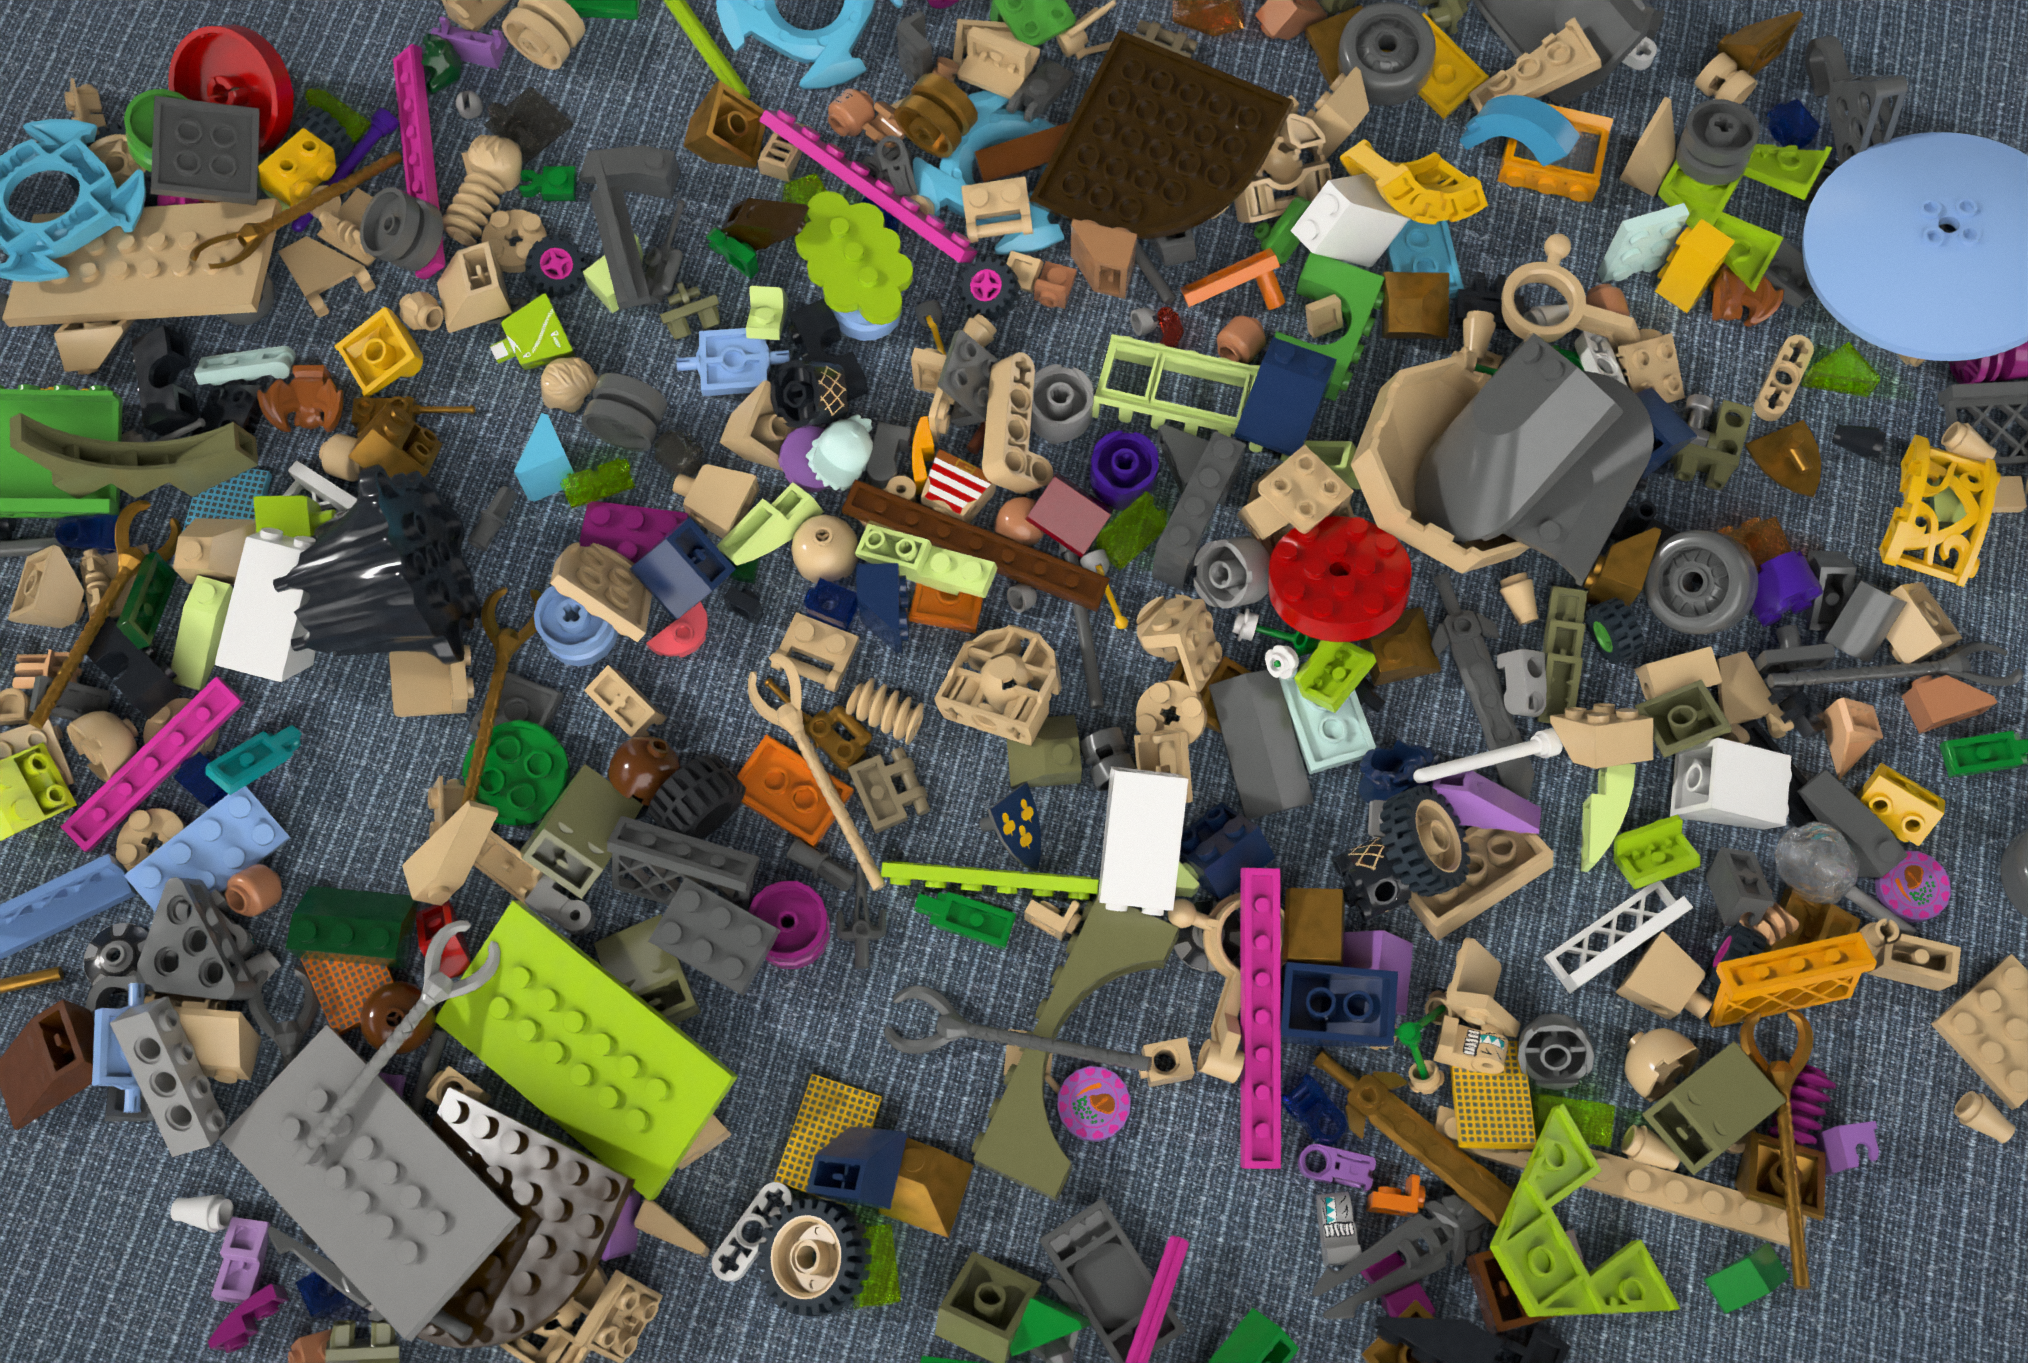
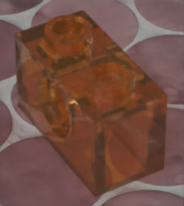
[1716,516,1792,571]

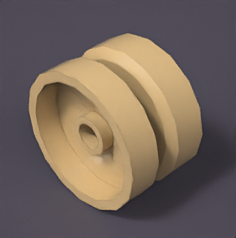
[502,0,585,70]

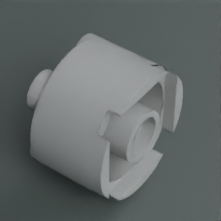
[1031,364,1094,444]
[1193,535,1270,608]

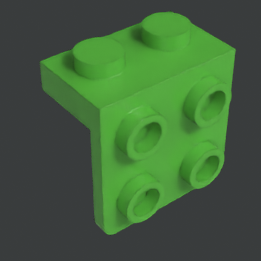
[990,0,1076,47]

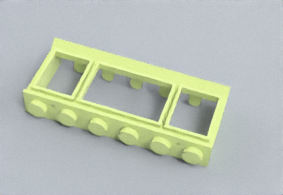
[1092,334,1288,461]

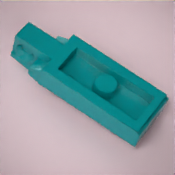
[206,725,302,795]

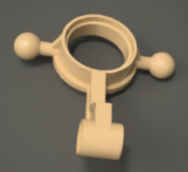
[1502,233,1663,356]
[1167,893,1287,1083]

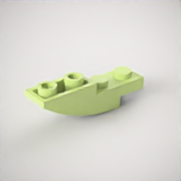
[855,524,998,598]

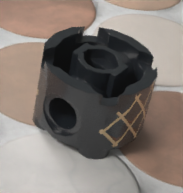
[770,360,849,428]
[1332,836,1412,921]

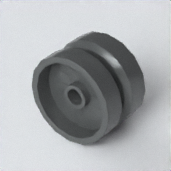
[1675,99,1760,185]
[360,187,444,271]
[581,373,668,452]

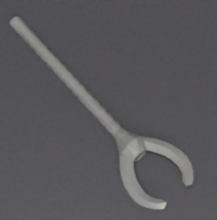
[292,920,500,1166]

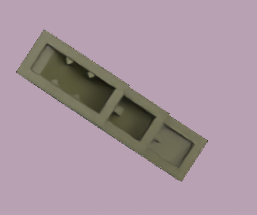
[1537,586,1588,724]

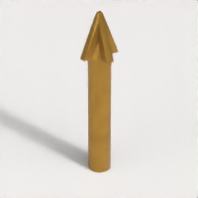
[0,966,64,994]

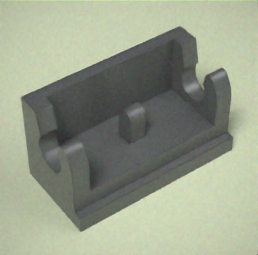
[1705,847,1775,927]

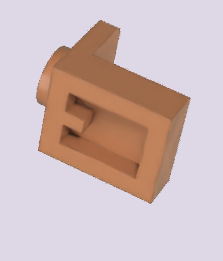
[1034,261,1077,309]

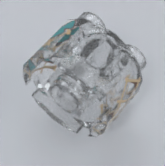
[1774,822,1860,904]

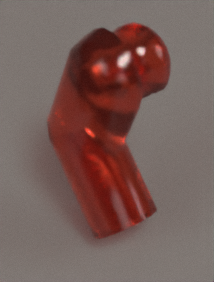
[1157,306,1184,348]

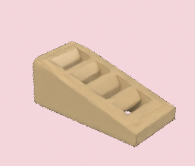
[758,122,812,182]
[634,1198,711,1257]

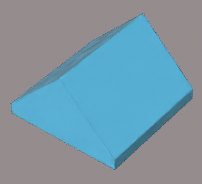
[514,413,578,502]

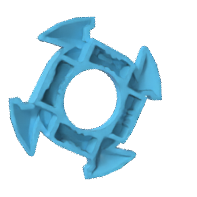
[716,0,903,89]
[913,90,1064,255]
[0,119,146,282]

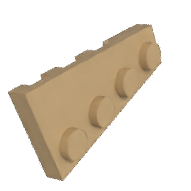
[1469,17,1602,115]

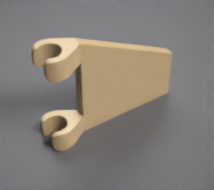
[278,236,376,318]
[1716,651,1794,744]

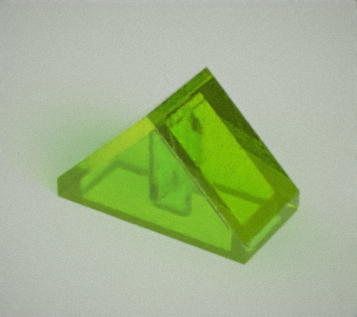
[1801,342,1880,397]

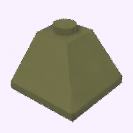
[1635,679,1732,758]
[1007,715,1082,789]

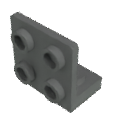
[938,329,999,428]

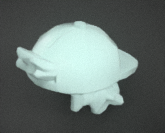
[806,414,873,491]

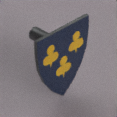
[980,782,1041,871]

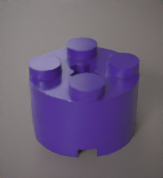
[1090,430,1159,511]
[1751,551,1823,627]

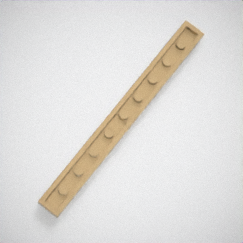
[1433,1106,1807,1247]

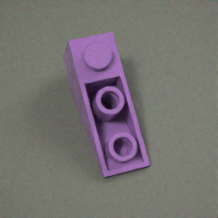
[1432,770,1541,834]

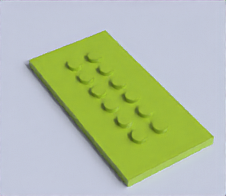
[435,900,738,1201]

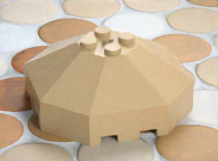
[1351,356,1530,574]

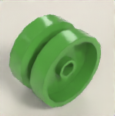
[124,89,188,172]

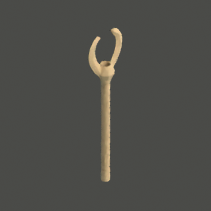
[748,653,886,891]

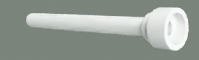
[1413,728,1563,783]

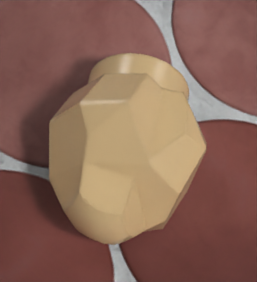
[399,291,444,331]

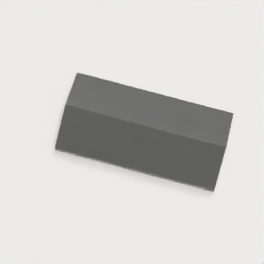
[1208,670,1314,820]

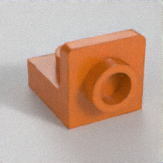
[1366,1174,1425,1217]

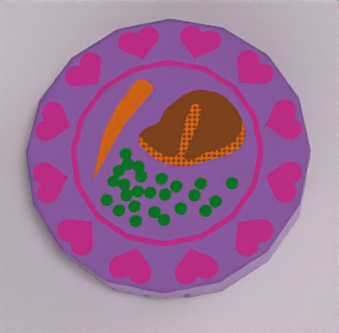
[1875,851,1951,923]
[1057,1066,1131,1142]

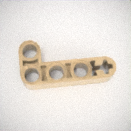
[982,352,1053,494]

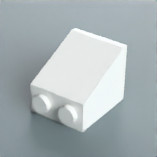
[1291,173,1410,267]
[1670,738,1792,830]

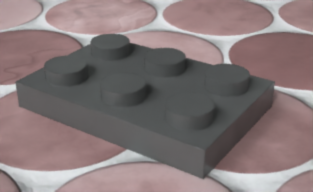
[648,877,781,995]

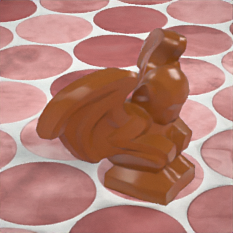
[1710,262,1784,327]
[257,365,344,432]

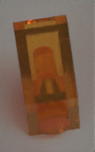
[1172,0,1244,37]

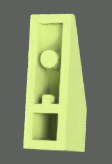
[171,575,233,691]

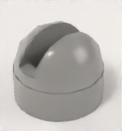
[456,90,483,119]
[1131,307,1158,336]
[1007,583,1037,613]

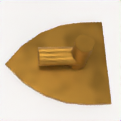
[1745,420,1821,498]

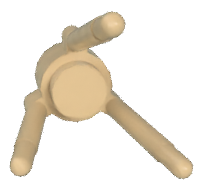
[1056,0,1116,60]

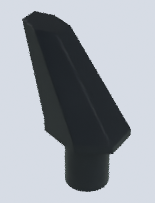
[1355,677,1386,713]

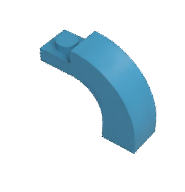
[1459,95,1581,167]

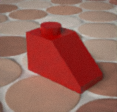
[415,900,471,978]

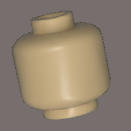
[319,434,363,482]

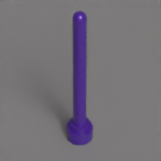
[291,107,400,233]

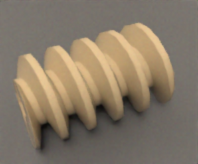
[443,172,505,247]
[846,677,924,745]

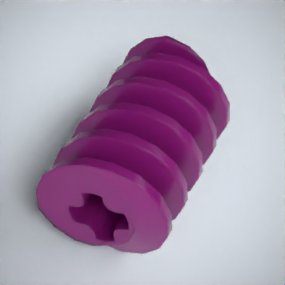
[1767,1064,1837,1146]

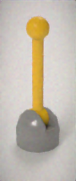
[1080,549,1128,629]

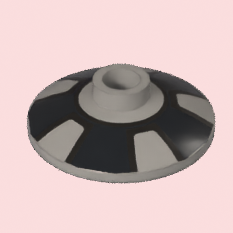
[1174,901,1241,972]
[84,923,148,995]

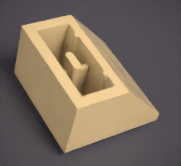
[1304,66,1370,160]
[437,241,512,333]
[1550,703,1653,769]

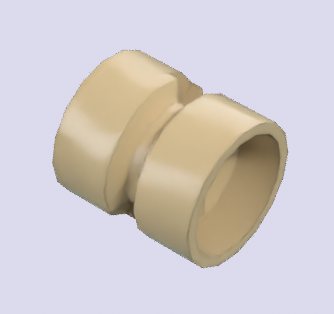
[1695,53,1757,104]

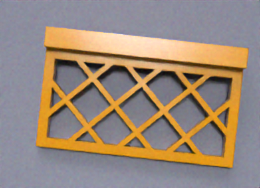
[1708,932,1877,1028]

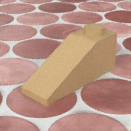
[402,800,498,906]

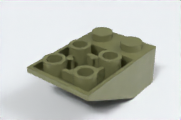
[520,763,643,899]
[594,914,702,1024]
[1642,1041,1787,1175]

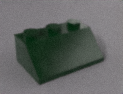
[285,886,418,968]

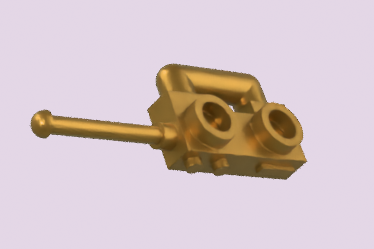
[351,396,476,438]
[764,678,872,774]

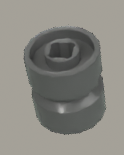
[1079,727,1137,792]

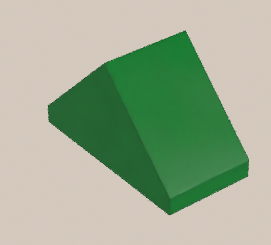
[1703,1242,1790,1314]
[1009,1295,1091,1357]

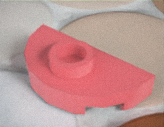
[646,601,708,658]

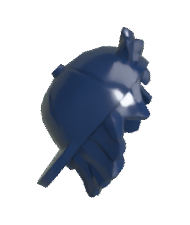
[1358,739,1441,804]

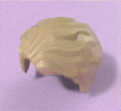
[467,135,522,192]
[541,357,598,413]

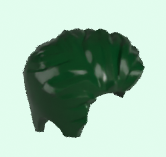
[421,33,462,95]

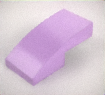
[211,1217,270,1304]

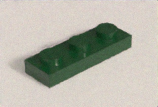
[116,551,177,649]

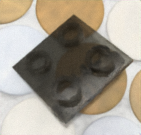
[483,86,573,164]

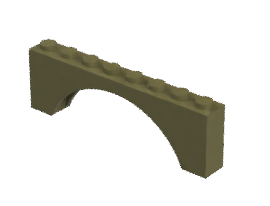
[971,896,1179,1202]

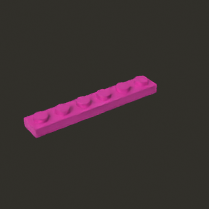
[60,677,245,852]

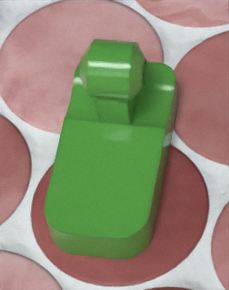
[1254,196,1311,264]

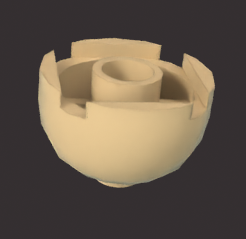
[791,514,859,585]
[67,711,138,783]
[1624,1028,1700,1102]

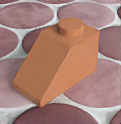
[1255,0,1328,40]
[1901,675,1997,734]

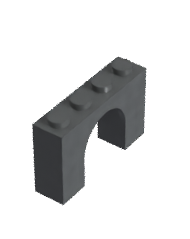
[1151,431,1246,590]

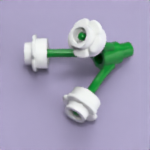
[1232,608,1321,679]

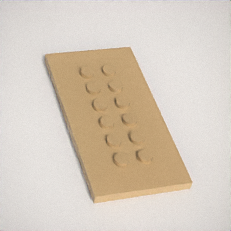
[2,198,282,327]

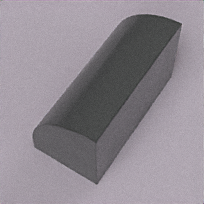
[1824,580,1907,662]

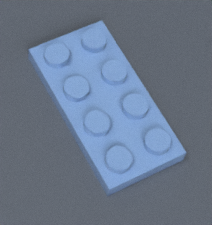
[124,786,291,913]

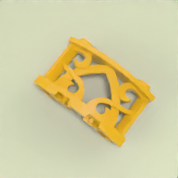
[1340,139,1488,225]
[1879,434,2001,587]

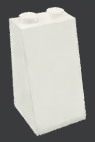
[215,528,316,682]
[1098,766,1188,916]

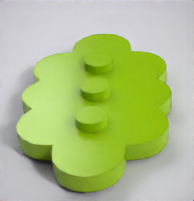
[795,191,913,325]

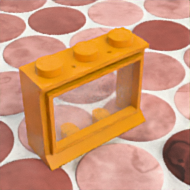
[1497,104,1613,203]

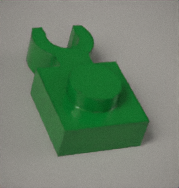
[519,166,578,201]
[706,227,759,279]

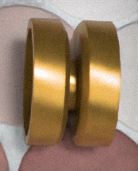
[894,73,978,158]

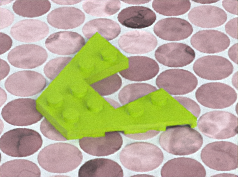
[1658,144,1833,292]
[1489,1103,1680,1317]

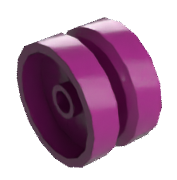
[748,881,831,969]

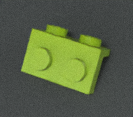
[1294,640,1377,713]
[1613,815,1701,890]

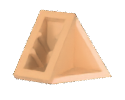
[1823,697,1883,780]

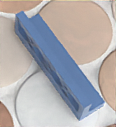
[0,854,137,960]

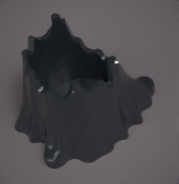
[273,465,482,665]

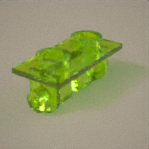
[303,88,371,143]
[560,457,636,509]

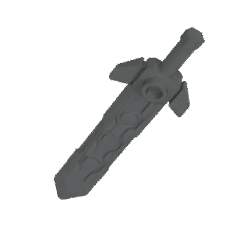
[1431,573,1535,800]

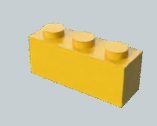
[1655,219,1735,313]

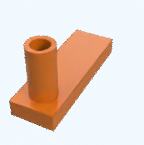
[1180,248,1286,310]

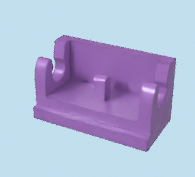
[431,16,508,69]
[1812,1121,1879,1176]

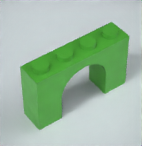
[1274,251,1385,401]

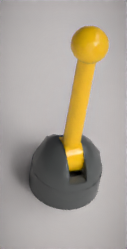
[914,300,946,355]

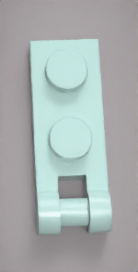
[194,346,296,385]

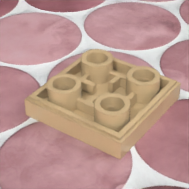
[574,1269,663,1363]

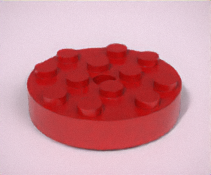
[168,24,294,155]
[1268,516,1412,642]

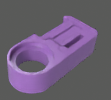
[1298,1144,1376,1192]

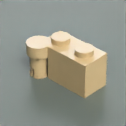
[1858,918,1961,991]

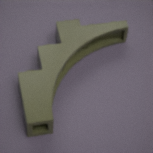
[10,413,259,499]

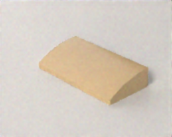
[1408,826,1554,941]

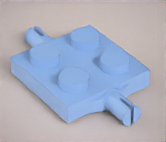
[676,328,790,396]
[92,983,145,1113]

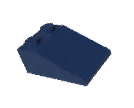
[1234,337,1337,456]
[1281,962,1398,1047]

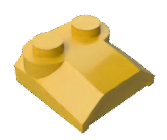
[334,306,423,397]

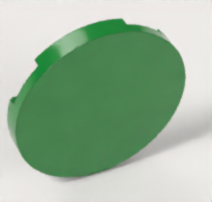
[462,720,570,827]

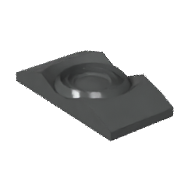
[1039,1198,1186,1363]

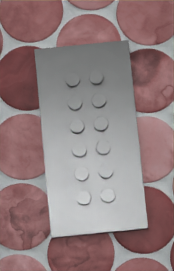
[219,1025,521,1341]

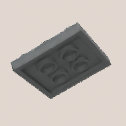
[151,96,260,205]

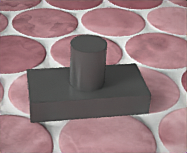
[1753,625,1836,674]
[29,675,111,721]

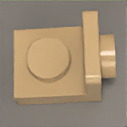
[1024,900,1082,941]

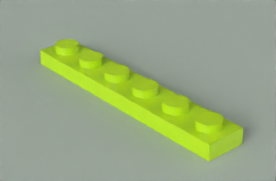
[881,860,1099,900]

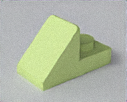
[746,286,788,340]

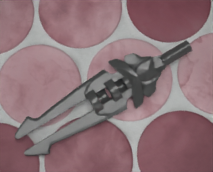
[1312,1183,1517,1319]
[268,1208,473,1341]

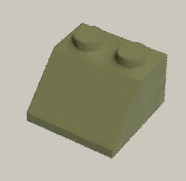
[935,1251,1041,1363]

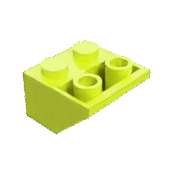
[0,742,77,841]

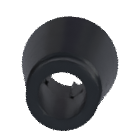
[1831,424,1887,460]

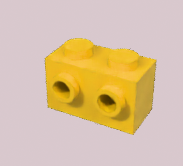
[258,128,336,207]
[1856,763,1945,846]

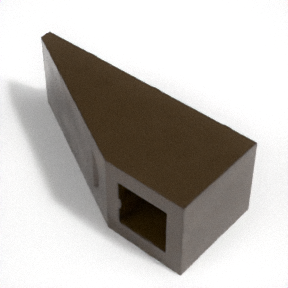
[720,198,810,251]

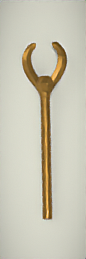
[190,151,402,269]
[29,500,182,729]
[459,587,542,809]
[1739,1009,1814,1290]

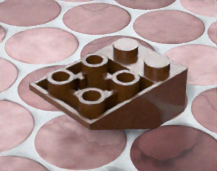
[0,999,95,1131]
[1465,1229,1588,1334]

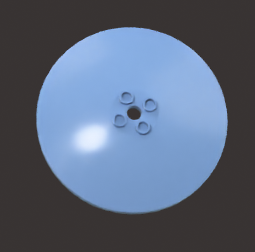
[1802,132,2028,361]

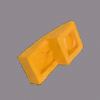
[912,416,935,495]

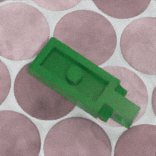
[1939,731,2028,778]
[914,892,1016,950]

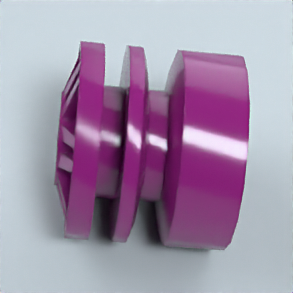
[1948,341,2028,384]

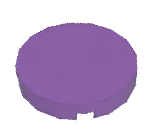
[778,426,831,493]

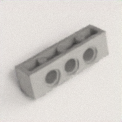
[110,996,228,1157]

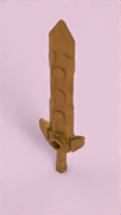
[1313,1050,1514,1227]

